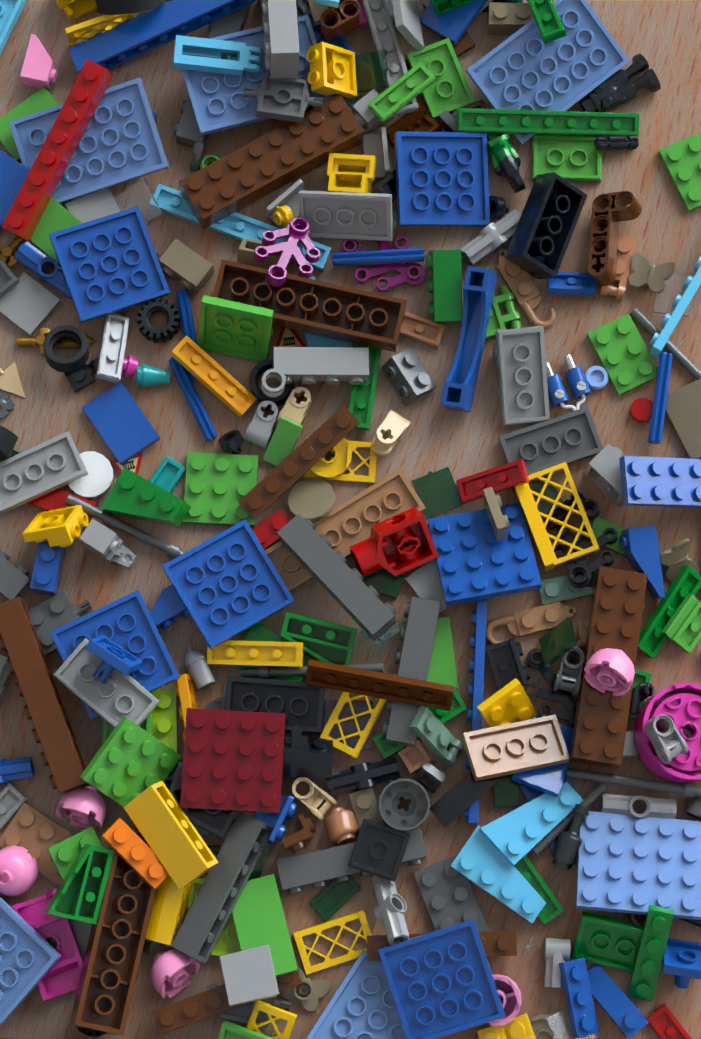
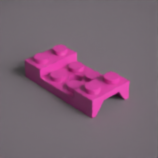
[10,888,84,1001]

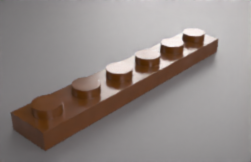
[239,405,360,520]
[305,659,455,711]
[367,930,517,961]
[152,971,302,1035]

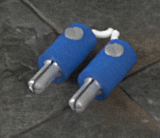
[546,354,591,411]

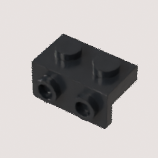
[485,638,531,691]

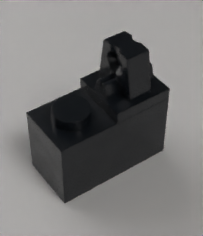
[283,722,333,778]

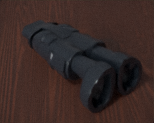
[579,53,661,112]

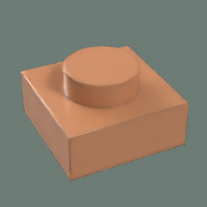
[397,740,431,774]

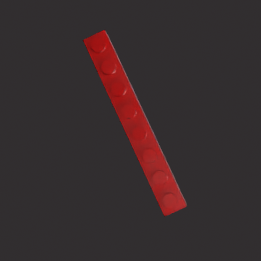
[1,59,113,242]

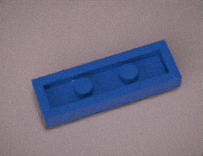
[559,958,599,1038]

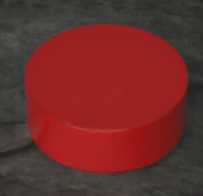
[630,398,653,423]

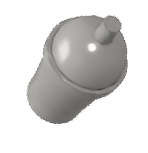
[184,645,216,691]

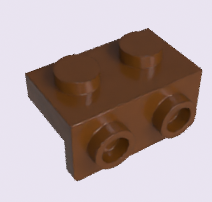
[386,103,442,148]
[281,813,315,853]

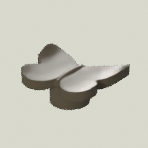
[628,253,676,294]
[660,538,700,582]
[281,965,333,1011]

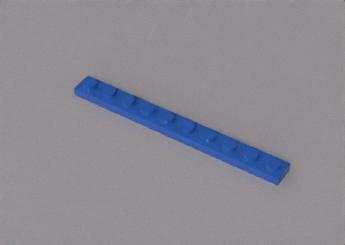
[463,599,487,825]

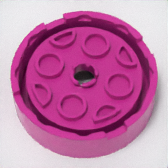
[634,683,701,784]

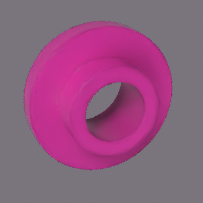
[122,355,138,378]

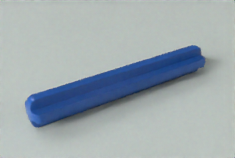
[332,248,425,266]
[176,289,198,380]
[648,352,673,444]
[169,357,217,442]

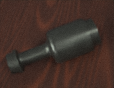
[552,803,590,870]

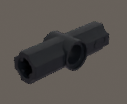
[325,757,401,796]

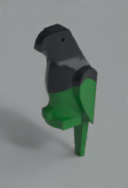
[487,133,526,194]

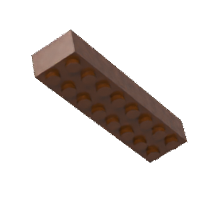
[179,94,364,230]
[212,259,407,353]
[569,566,648,769]
[0,597,88,793]
[69,827,156,1036]

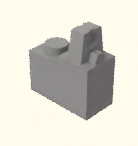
[79,518,137,569]

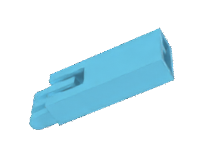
[173,35,261,76]

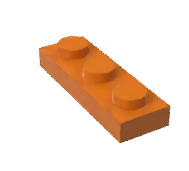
[101,818,169,889]

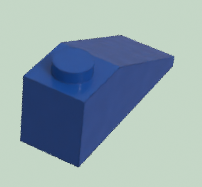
[619,526,665,600]
[588,964,649,1039]

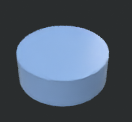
[585,366,609,390]

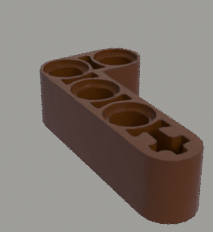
[320,0,360,40]
[588,191,642,286]

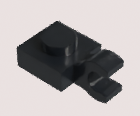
[64,357,99,393]

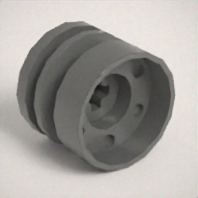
[378,778,430,831]

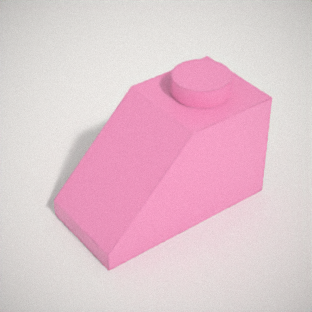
[20,34,58,91]

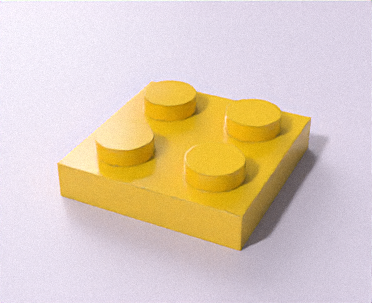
[477,678,537,728]

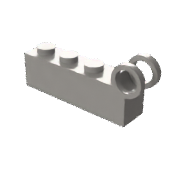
[261,347,369,398]

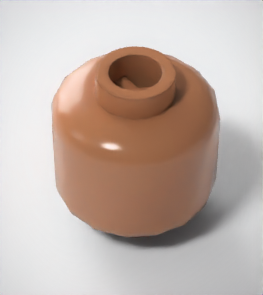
[324,807,360,846]

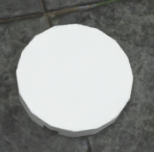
[68,451,114,499]

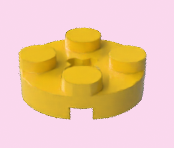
[310,438,352,478]

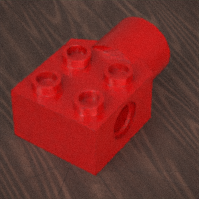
[349,507,439,577]

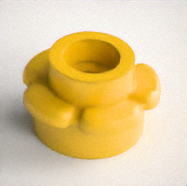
[273,205,294,228]

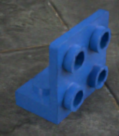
[254,793,297,845]

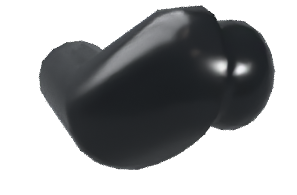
[629,682,655,714]

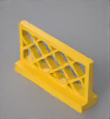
[514,462,600,572]

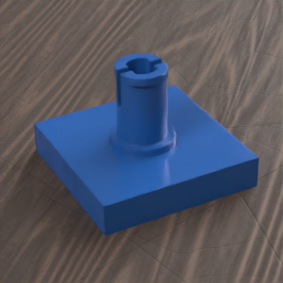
[85,635,143,684]
[662,938,701,989]

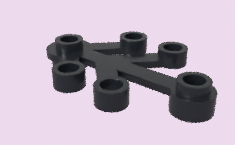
[554,499,618,588]
[524,648,579,728]

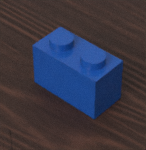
[30,542,66,596]

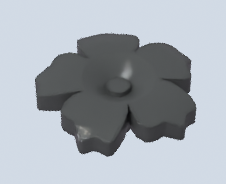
[0,390,15,419]

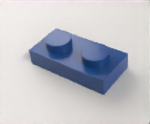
[547,271,595,297]

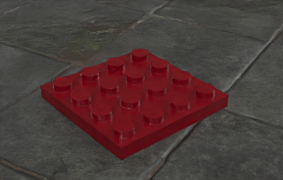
[180,708,286,814]

